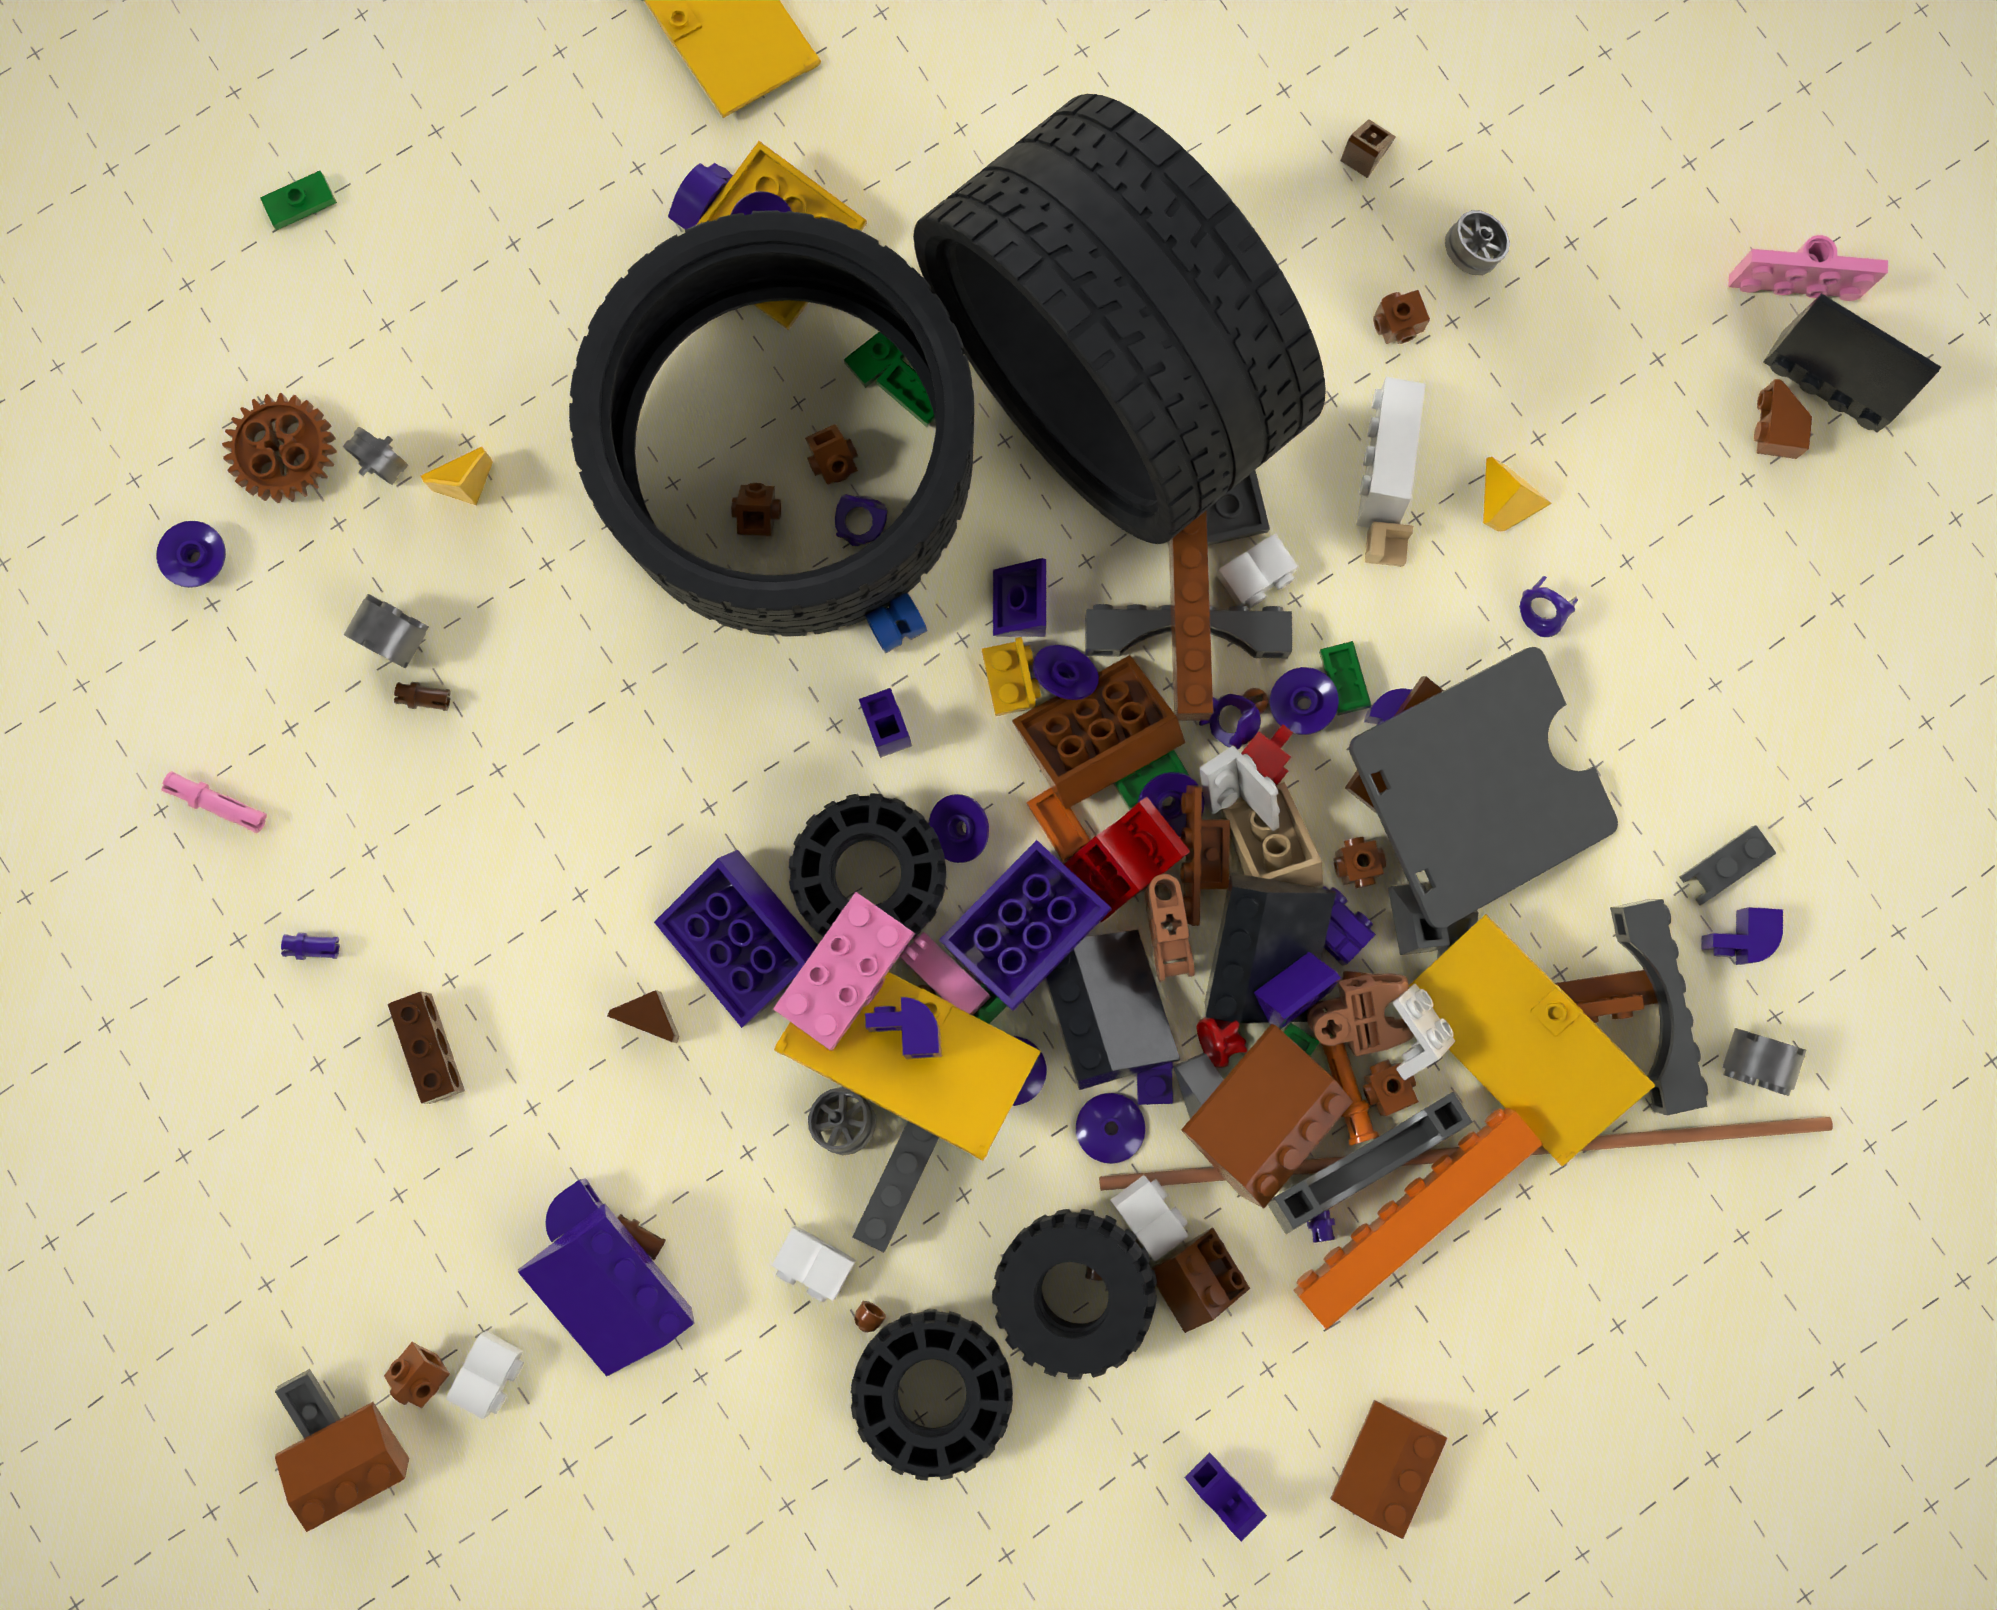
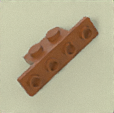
[1180,785,1230,926]
[1555,970,1658,1023]

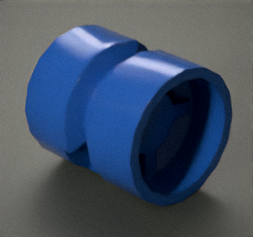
[865,592,927,654]

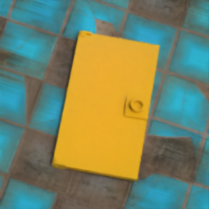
[644,0,821,118]
[1397,914,1655,1166]
[774,972,1041,1161]

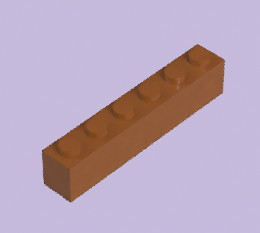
[1169,511,1213,721]

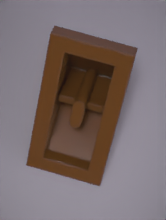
[1340,119,1396,178]
[607,990,680,1043]

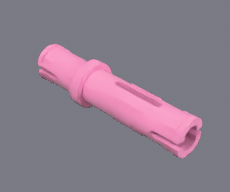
[161,771,267,833]

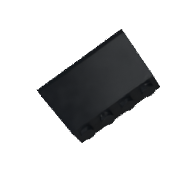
[1763,293,1941,433]
[1204,873,1336,1023]
[1045,929,1180,1090]

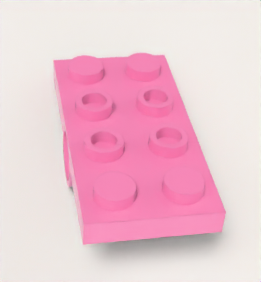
[1728,235,1888,301]
[773,892,915,1051]

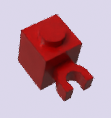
[1241,724,1294,787]

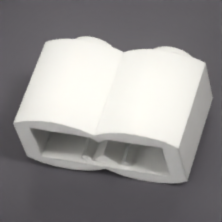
[1217,534,1298,608]
[1110,1175,1189,1262]
[771,1226,856,1302]
[446,1331,524,1419]

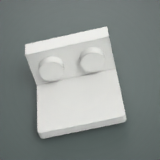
[1199,746,1280,831]
[1393,984,1455,1080]

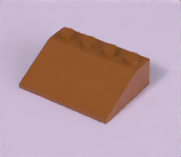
[1012,655,1186,810]
[1181,1024,1353,1209]

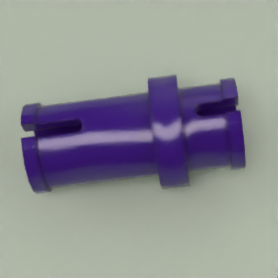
[281,932,340,960]
[1307,1210,1335,1243]

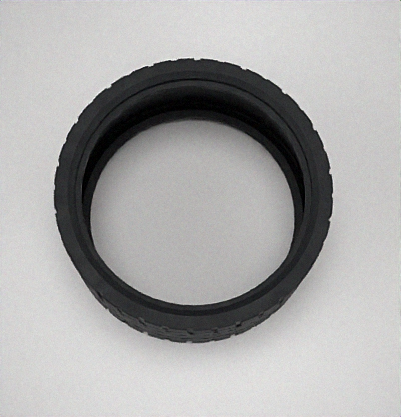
[913,94,1326,544]
[569,211,974,637]

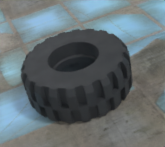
[788,793,946,939]
[992,1209,1157,1380]
[850,1309,1013,1481]

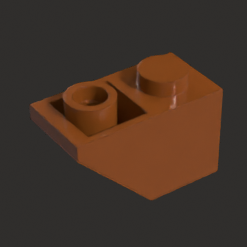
[1754,379,1812,459]

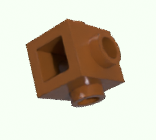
[1373,290,1430,344]
[805,424,858,485]
[731,482,781,536]
[1333,837,1386,889]
[1362,1059,1419,1116]
[384,1342,450,1408]

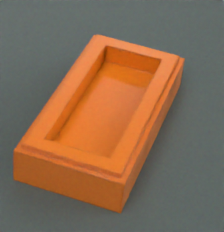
[1026,788,1090,862]

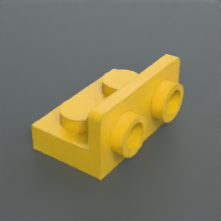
[982,637,1041,717]

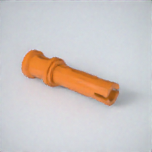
[1321,1043,1379,1146]

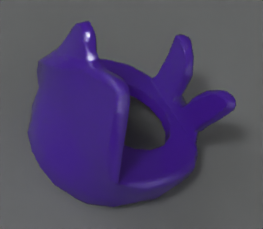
[835,494,888,546]
[1519,576,1578,637]
[1199,694,1261,750]

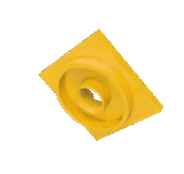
[697,141,867,330]

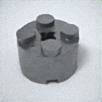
[344,594,429,669]
[1722,1028,1806,1096]

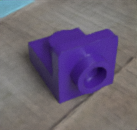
[1136,1063,1173,1105]

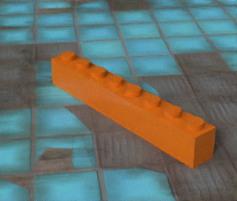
[1293,1108,1543,1330]

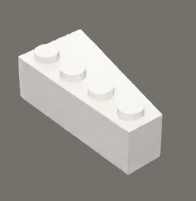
[1356,376,1426,528]

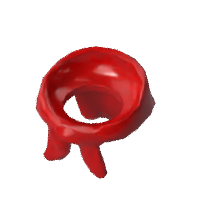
[1196,1017,1247,1068]

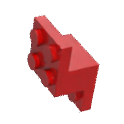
[1064,797,1191,923]

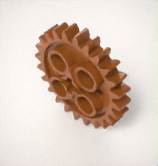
[222,393,337,503]

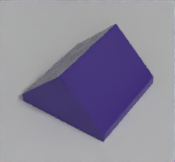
[993,558,1046,637]
[1254,952,1341,1030]

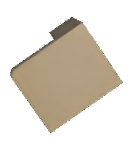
[1365,521,1414,567]

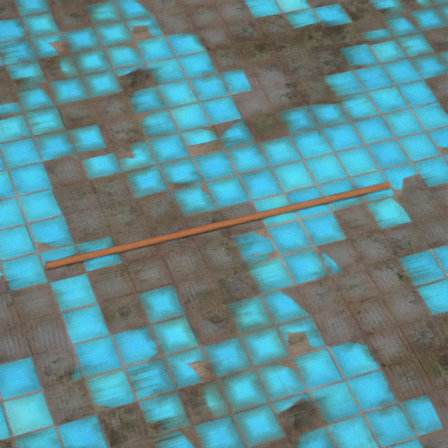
[1099,1117,1833,1191]

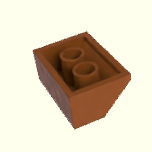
[1330,1400,1448,1539]
[275,1402,410,1532]

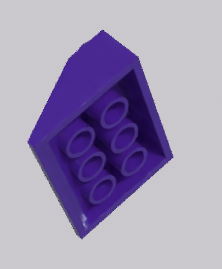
[939,840,1112,1011]
[654,850,818,1028]
[518,1203,694,1377]

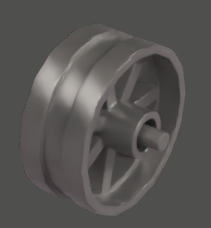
[1445,210,1510,276]
[343,427,408,485]
[808,1087,876,1156]

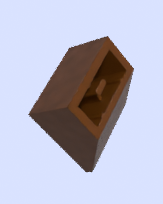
[1151,1227,1251,1333]

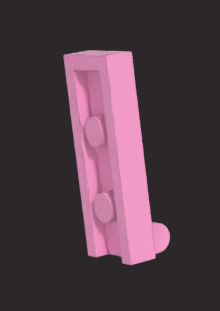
[900,932,991,1015]

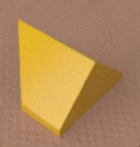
[420,447,493,506]
[1483,457,1552,532]

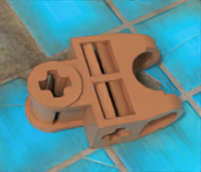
[1145,874,1195,982]
[1307,973,1414,1056]

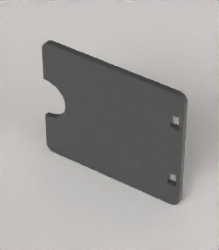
[1349,647,1618,928]

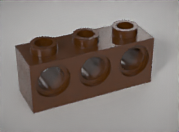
[387,991,465,1104]

